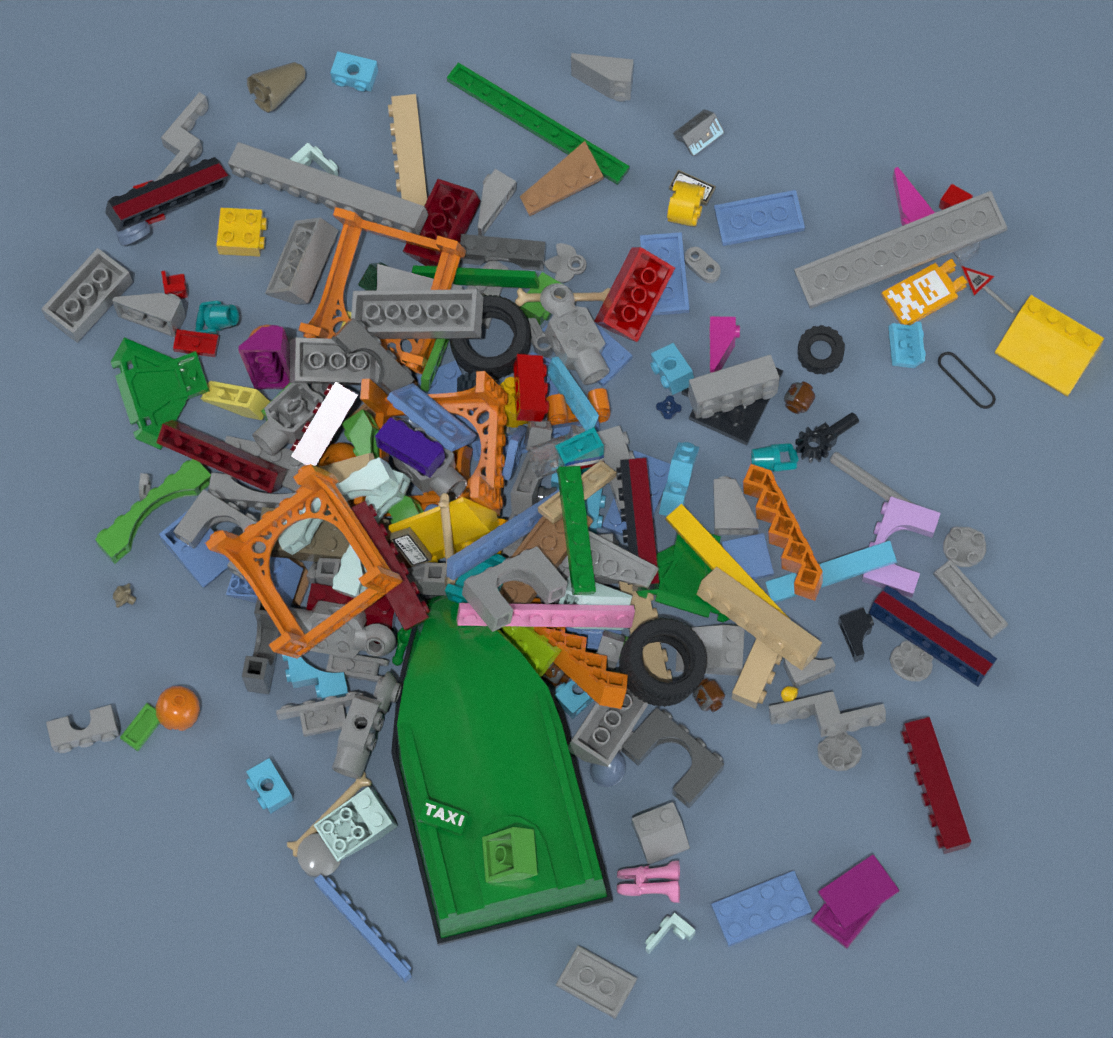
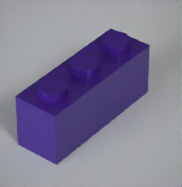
[375,417,445,478]

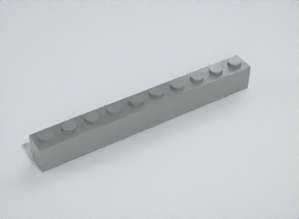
[228,142,428,235]

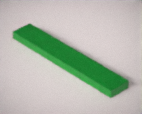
[412,265,540,289]

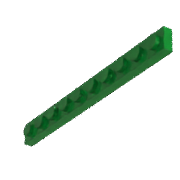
[447,62,629,185]

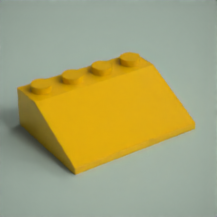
[995,295,1104,397]
[389,497,499,563]

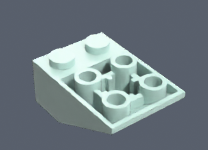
[559,576,632,630]
[314,786,398,862]

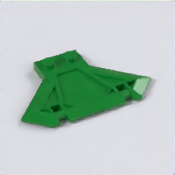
[111,337,210,450]
[636,532,730,623]

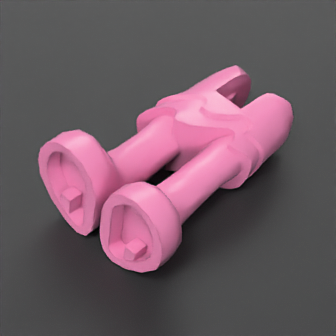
[617,861,680,903]

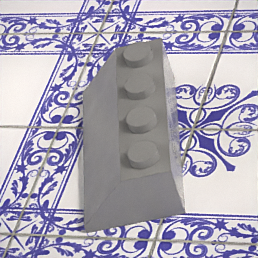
[265,218,338,305]
[568,672,648,767]

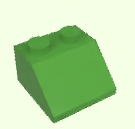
[482,827,538,883]

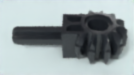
[795,412,859,463]

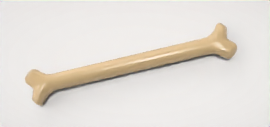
[515,288,610,306]
[438,493,457,585]
[287,771,372,857]

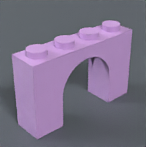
[862,497,940,598]

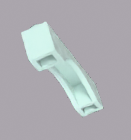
[277,457,399,555]
[332,470,411,598]

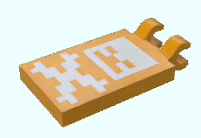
[881,259,968,325]

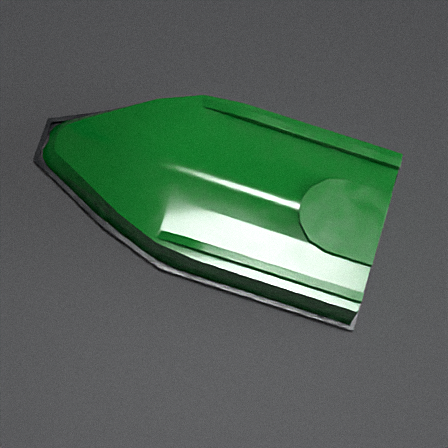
[391,594,613,946]

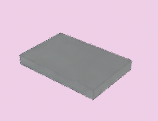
[556,946,637,1019]

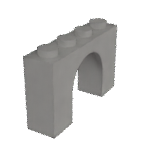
[173,489,278,583]
[462,546,568,632]

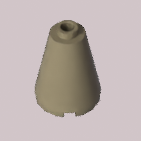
[247,62,306,112]

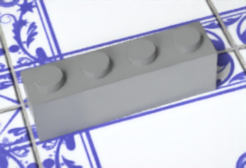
[597,425,635,517]

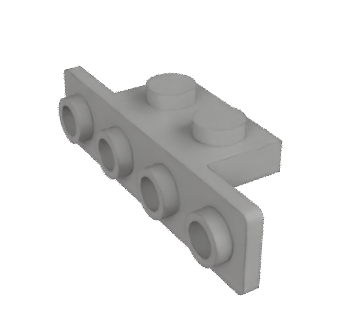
[276,692,364,737]

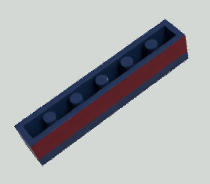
[869,585,997,687]

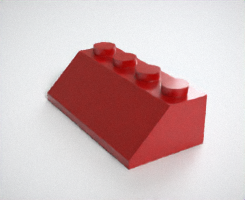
[594,247,675,342]

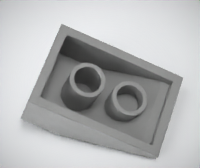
[571,53,633,101]
[112,293,186,338]
[675,625,745,676]

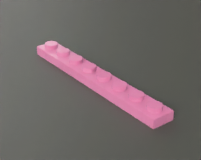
[457,603,635,628]

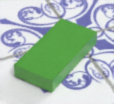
[120,703,160,751]

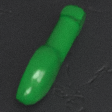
[392,627,411,666]

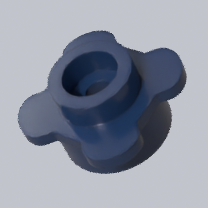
[656,395,682,420]

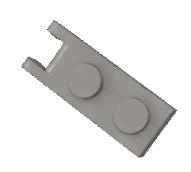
[326,654,389,682]

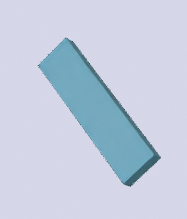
[546,356,599,431]

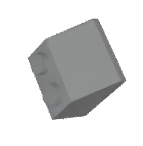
[631,802,690,865]

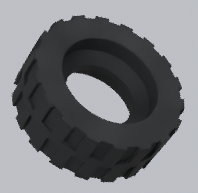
[797,325,845,375]

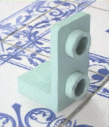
[290,143,338,176]
[645,913,696,954]

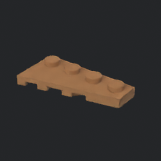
[520,141,604,216]

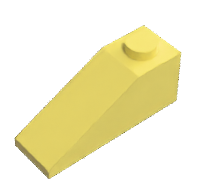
[201,381,270,420]

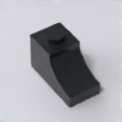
[838,608,874,662]

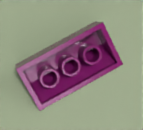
[238,325,290,389]

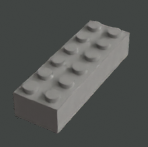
[351,289,484,339]

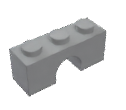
[524,420,585,457]
[46,705,120,753]

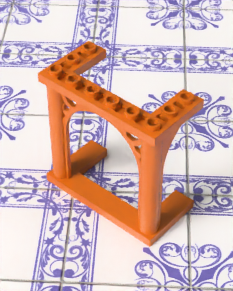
[299,207,466,374]
[354,371,508,519]
[205,464,403,659]

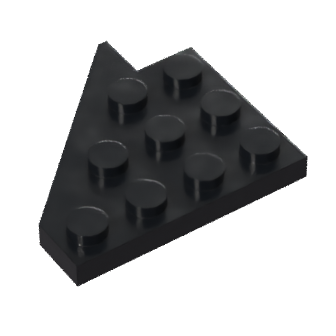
[682,367,783,445]

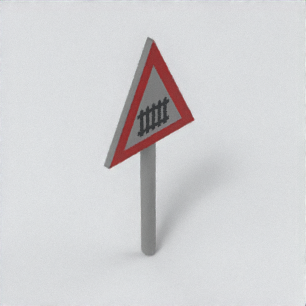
[961,266,1015,313]

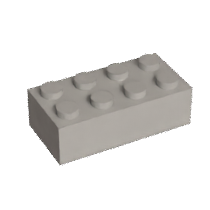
[42,248,133,343]
[290,338,380,385]
[688,355,779,419]

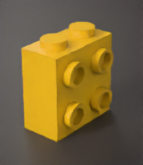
[216,208,267,257]

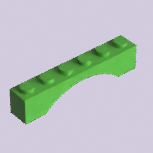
[342,409,424,524]
[95,459,211,564]

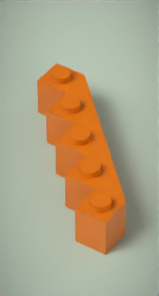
[743,464,823,601]
[530,598,628,709]

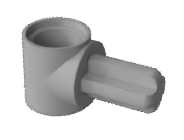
[528,318,553,358]

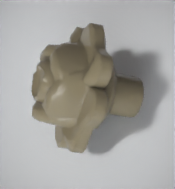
[113,583,136,608]

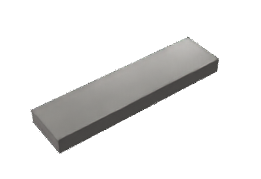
[933,560,1008,639]

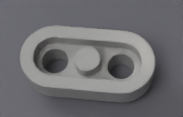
[684,247,721,283]

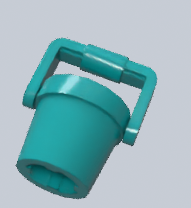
[195,300,239,334]
[751,443,799,472]

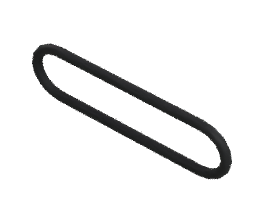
[938,352,996,409]

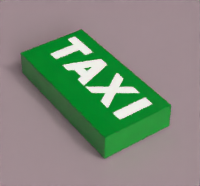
[418,799,469,836]

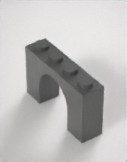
[242,597,281,694]
[622,708,724,808]

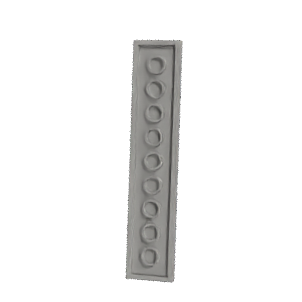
[794,191,1007,309]

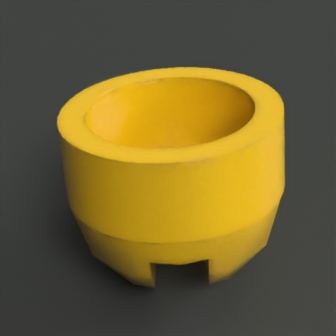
[781,686,799,702]

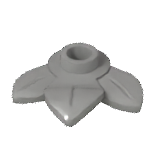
[544,243,586,283]

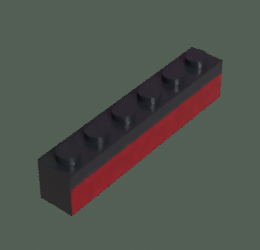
[105,157,228,232]
[616,458,659,592]

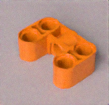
[545,388,610,426]

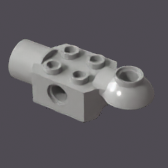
[540,283,610,385]
[252,383,345,456]
[393,420,467,502]
[290,601,396,658]
[332,671,402,779]

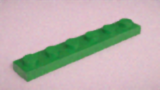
[557,466,596,595]

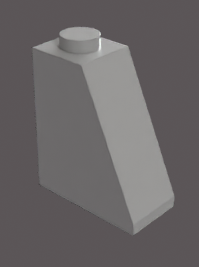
[713,476,758,535]

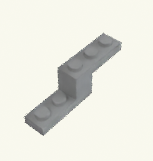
[155,92,208,181]
[505,451,549,550]
[769,692,886,737]

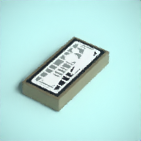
[669,170,716,206]
[390,527,432,566]

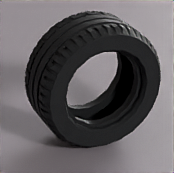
[449,295,531,379]
[619,618,707,707]

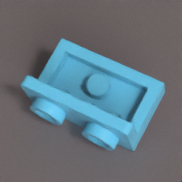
[888,321,926,368]

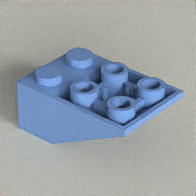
[159,512,230,589]
[226,557,303,609]

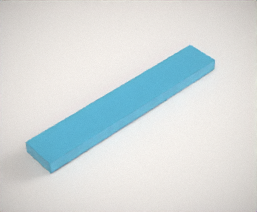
[766,541,897,603]

